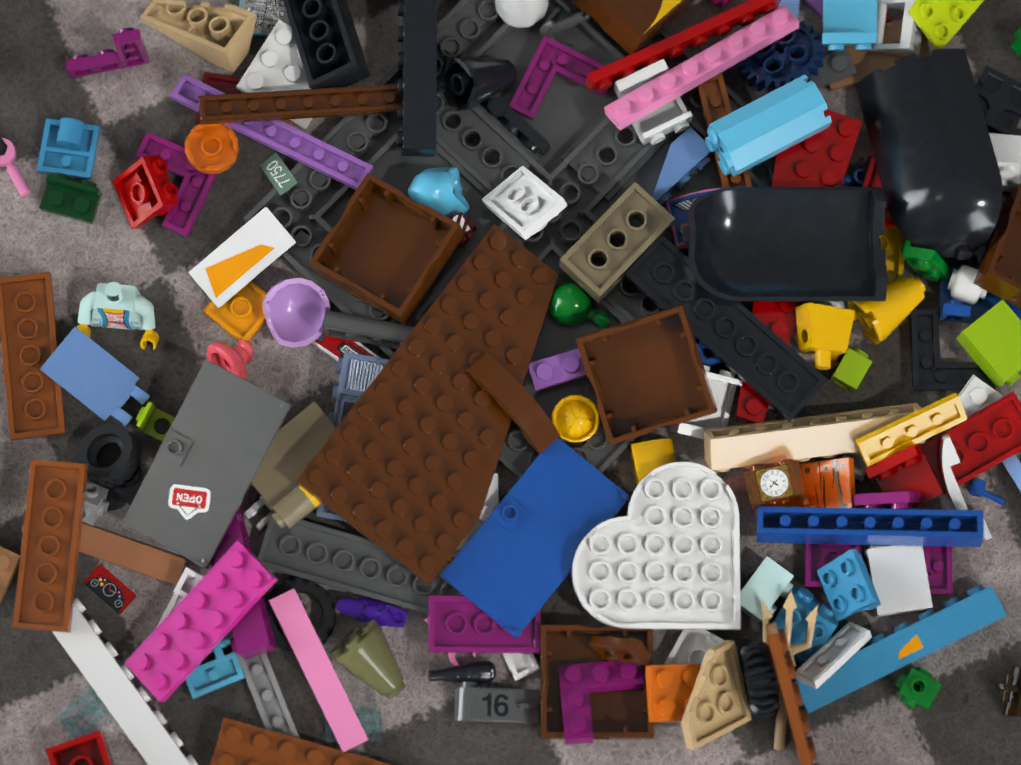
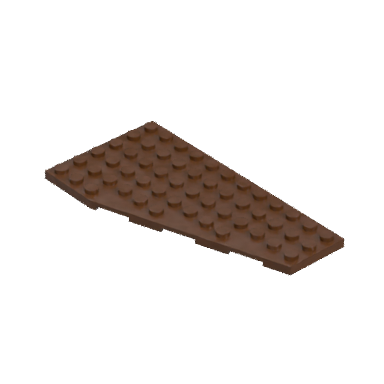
[295,224,558,585]

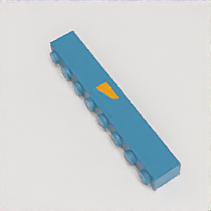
[794,584,1007,714]

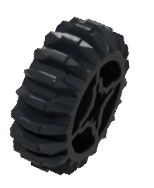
[740,642,779,719]

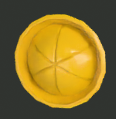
[552,395,600,442]

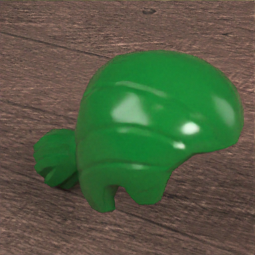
[548,283,610,328]

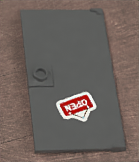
[122,359,292,569]

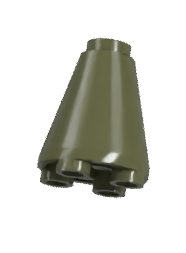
[330,619,406,699]

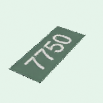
[259,152,298,196]

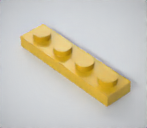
[855,393,968,467]

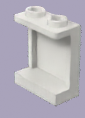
[614,59,693,145]
[669,365,743,439]
[864,545,933,618]

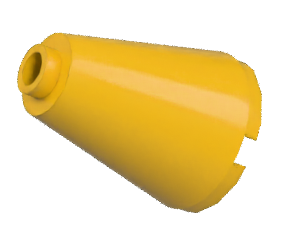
[847,276,926,345]

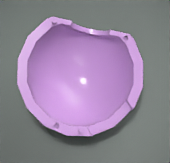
[262,278,330,348]

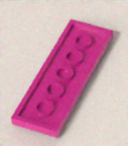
[124,540,278,703]

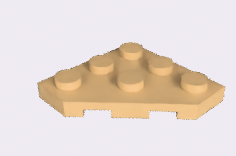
[681,640,752,750]

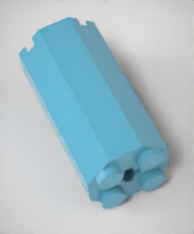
[705,75,832,177]

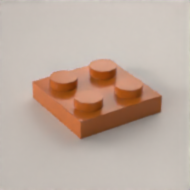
[645,663,701,723]

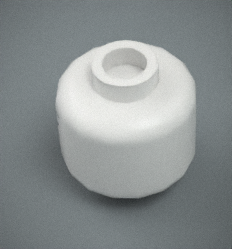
[947,265,987,305]

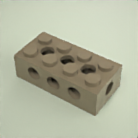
[559,182,675,303]

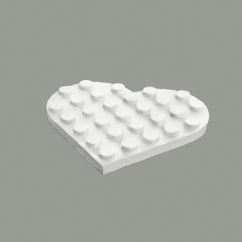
[572,462,741,630]

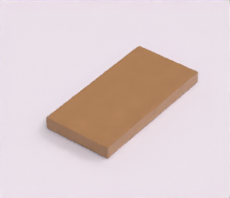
[820,19,931,91]

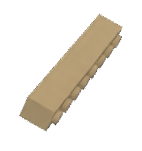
[704,403,926,472]

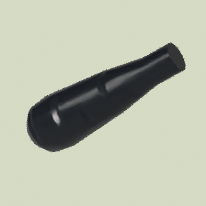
[428,661,496,683]

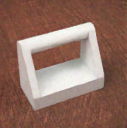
[871,0,922,57]

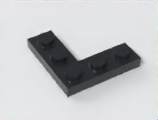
[910,309,996,392]

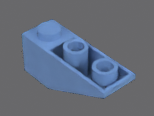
[652,127,712,206]

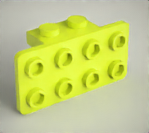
[909,0,984,49]

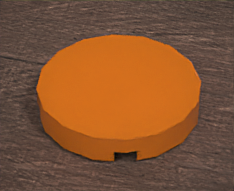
[185,124,239,174]

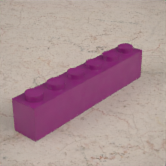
[211,505,277,659]

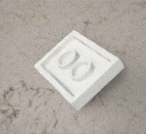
[481,166,568,240]

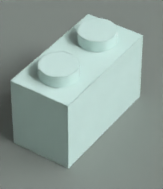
[740,556,794,623]

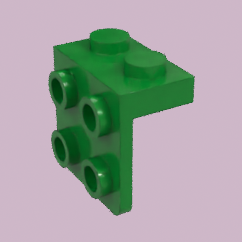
[901,239,952,282]

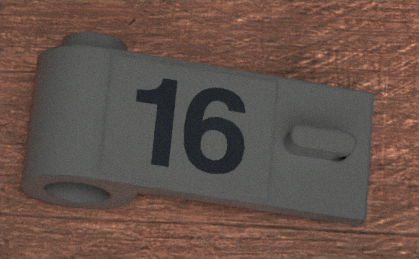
[454,682,539,724]

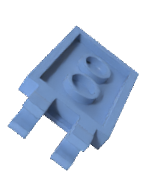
[40,327,150,427]

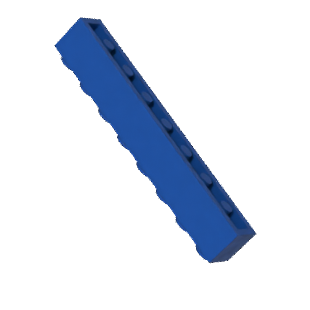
[757,506,984,547]

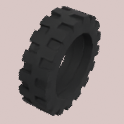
[265,578,336,653]

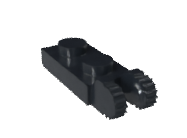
[487,97,550,156]

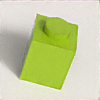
[830,348,873,394]

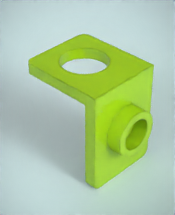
[136,401,175,442]

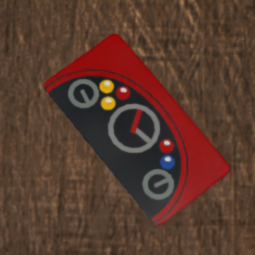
[84,564,136,614]

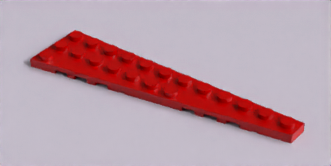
[735,109,863,423]

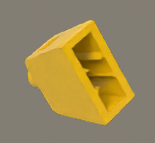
[795,302,855,370]

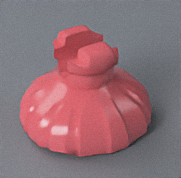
[206,340,254,380]

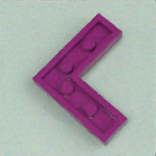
[65,28,150,79]
[509,35,609,120]
[136,132,218,238]
[868,546,953,595]
[558,661,644,745]

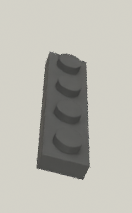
[746,48,857,102]

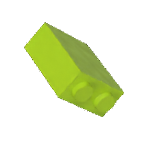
[955,299,1021,389]

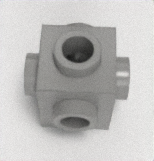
[82,481,109,526]

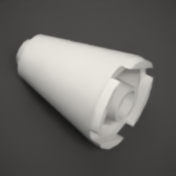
[495,0,548,28]

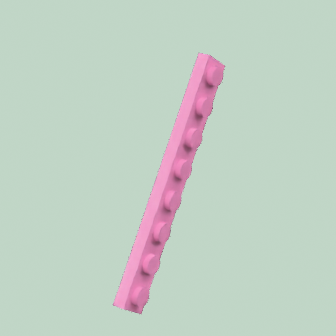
[604,5,799,130]

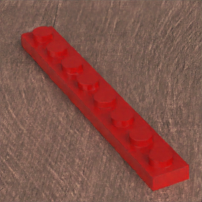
[585,0,781,92]

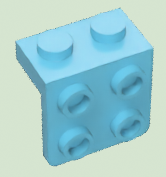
[822,0,877,51]

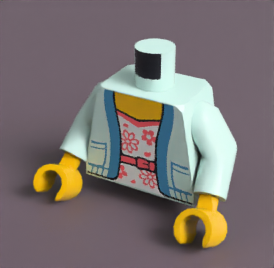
[76,282,159,350]

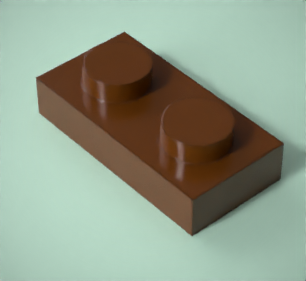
[589,635,651,665]

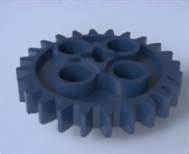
[738,21,825,94]

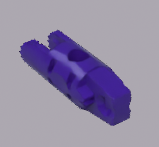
[336,596,408,627]

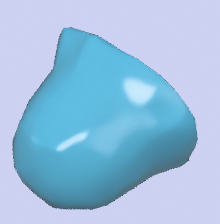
[407,167,469,219]

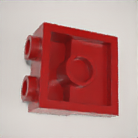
[112,155,179,229]

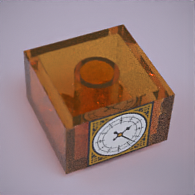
[744,459,809,516]

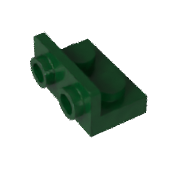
[39,173,102,225]

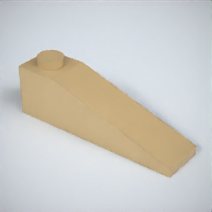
[140,0,257,73]

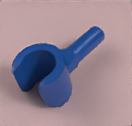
[842,168,867,187]
[968,479,1006,505]

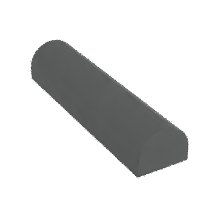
[323,310,414,349]

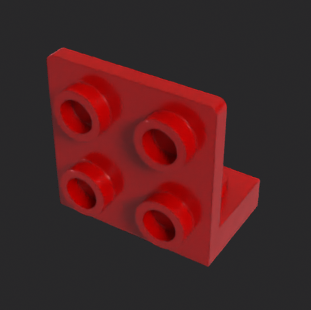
[865,443,944,509]

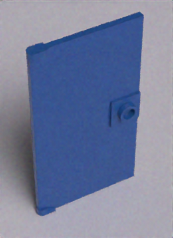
[440,438,631,639]

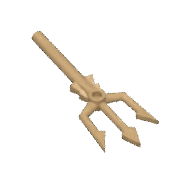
[762,590,819,750]

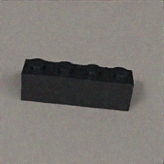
[283,0,370,89]

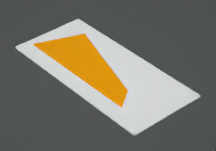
[189,207,296,308]

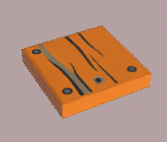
[801,457,856,508]

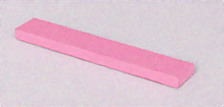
[269,588,368,752]

